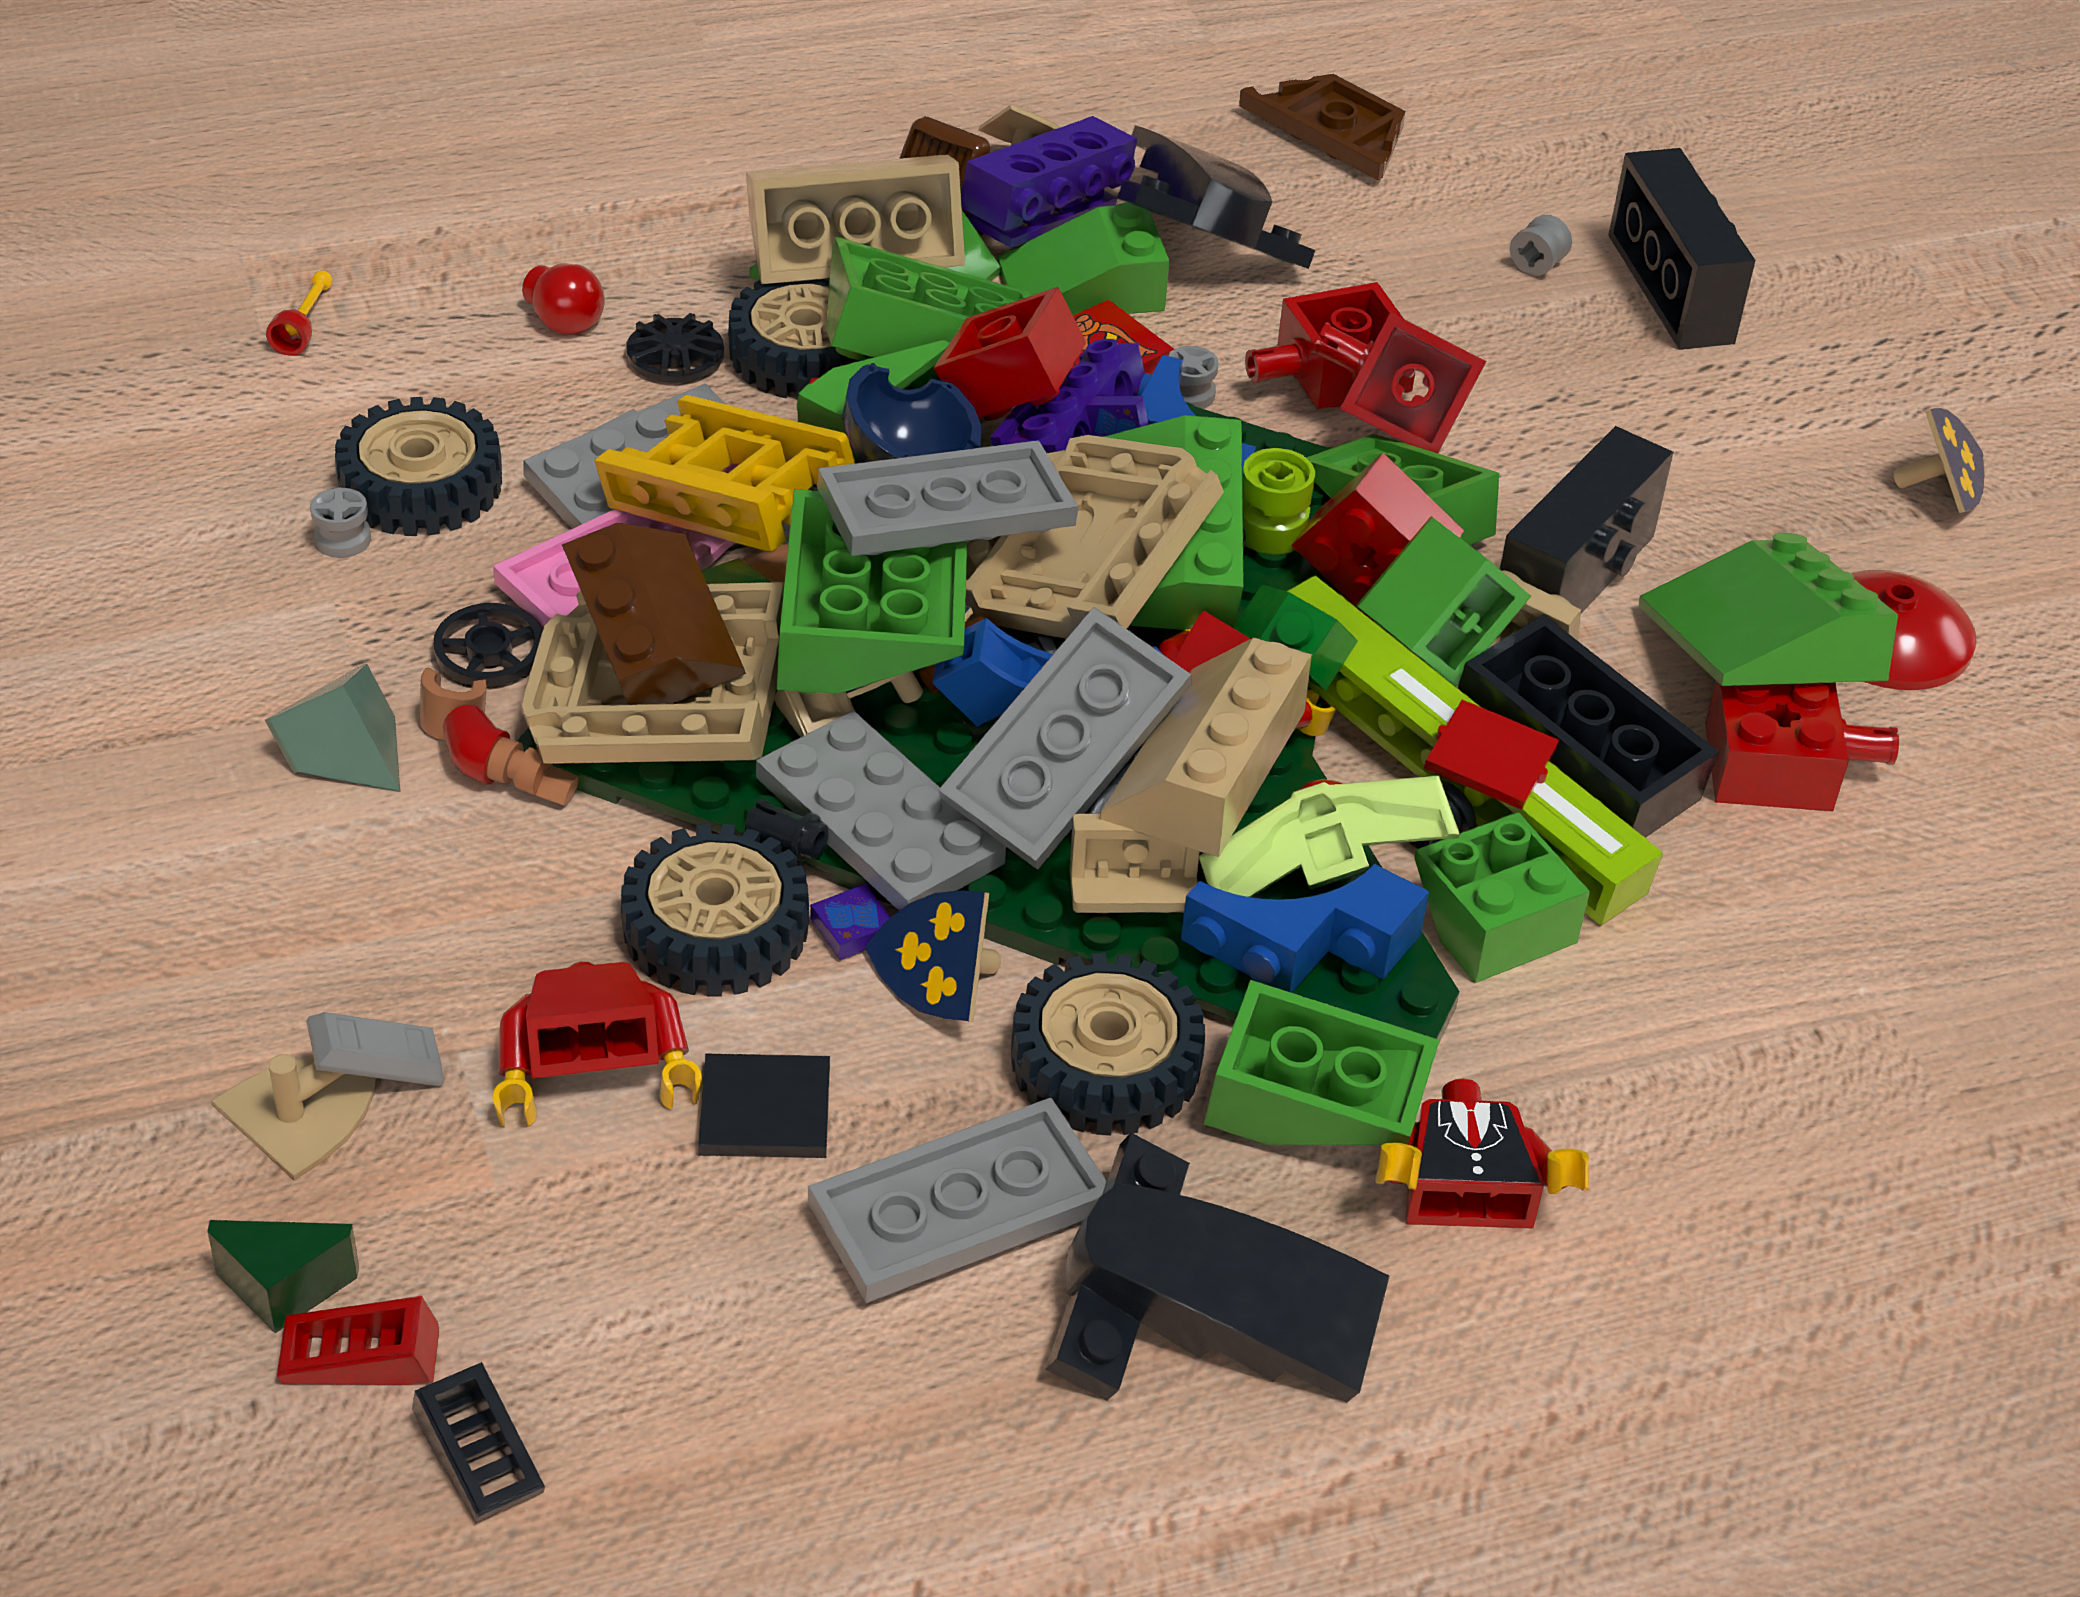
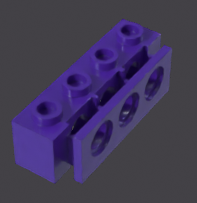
[961,116,1137,248]
[990,339,1145,453]

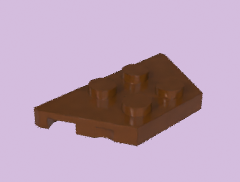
[1239,74,1406,180]

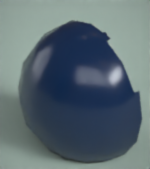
[842,363,982,463]

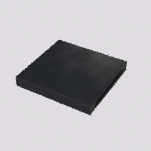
[698,1053,830,1158]

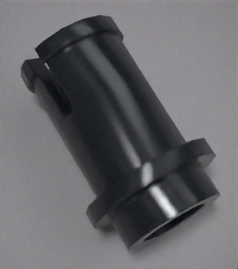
[745,799,829,862]

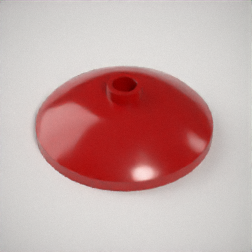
[1851,570,1976,690]

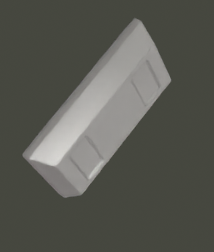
[306,1012,444,1086]

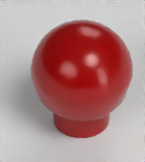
[522,263,605,335]

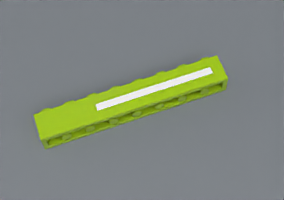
[1287,576,1663,926]

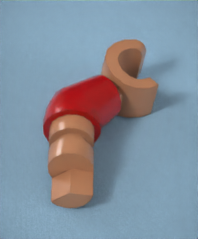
[419,667,578,805]

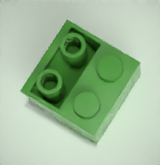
[1356,516,1531,687]
[1414,812,1590,983]

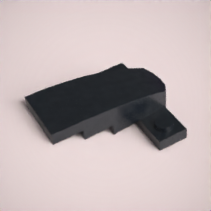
[1117,125,1316,269]
[1045,1133,1390,1403]

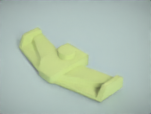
[1199,776,1460,897]

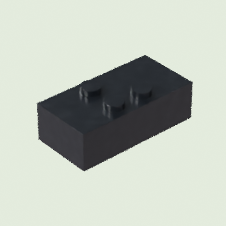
[1608,148,1756,350]
[1500,426,1674,614]
[1458,614,1719,838]

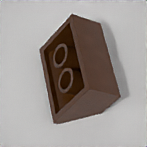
[562,522,746,705]

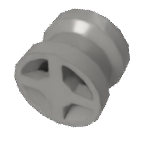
[1509,214,1572,276]
[1168,346,1218,409]
[310,488,371,558]

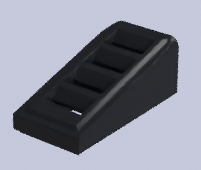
[412,1362,545,1522]

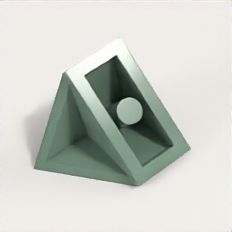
[265,664,400,792]

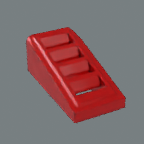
[277,1296,439,1385]

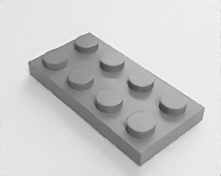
[523,383,725,529]
[817,440,1078,556]
[939,607,1192,869]
[756,711,1006,911]
[808,1098,1107,1303]

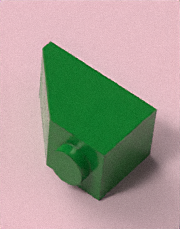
[1234,584,1358,691]

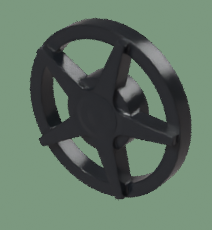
[433,603,542,687]

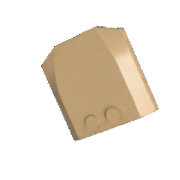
[965,435,1224,639]
[521,582,784,763]

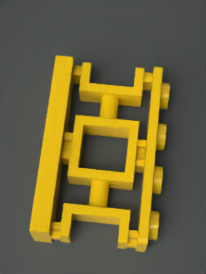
[594,395,855,553]

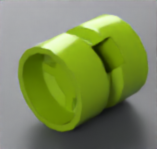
[1242,448,1315,555]

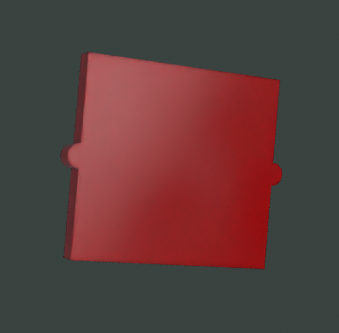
[1424,699,1559,810]

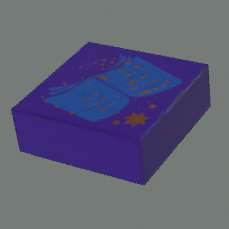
[1086,396,1149,437]
[810,884,891,960]

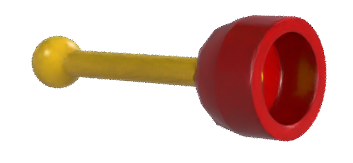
[266,270,333,356]

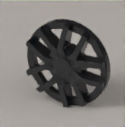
[626,313,724,382]

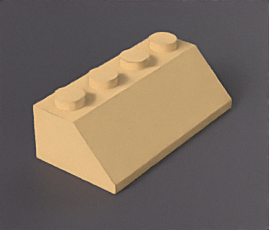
[746,155,965,284]
[1100,638,1312,857]

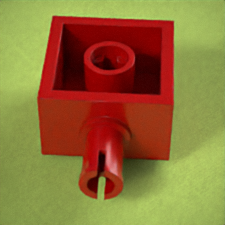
[1245,282,1415,409]
[934,287,1086,421]
[1311,312,1487,453]
[1291,453,1464,621]
[1705,681,1899,812]

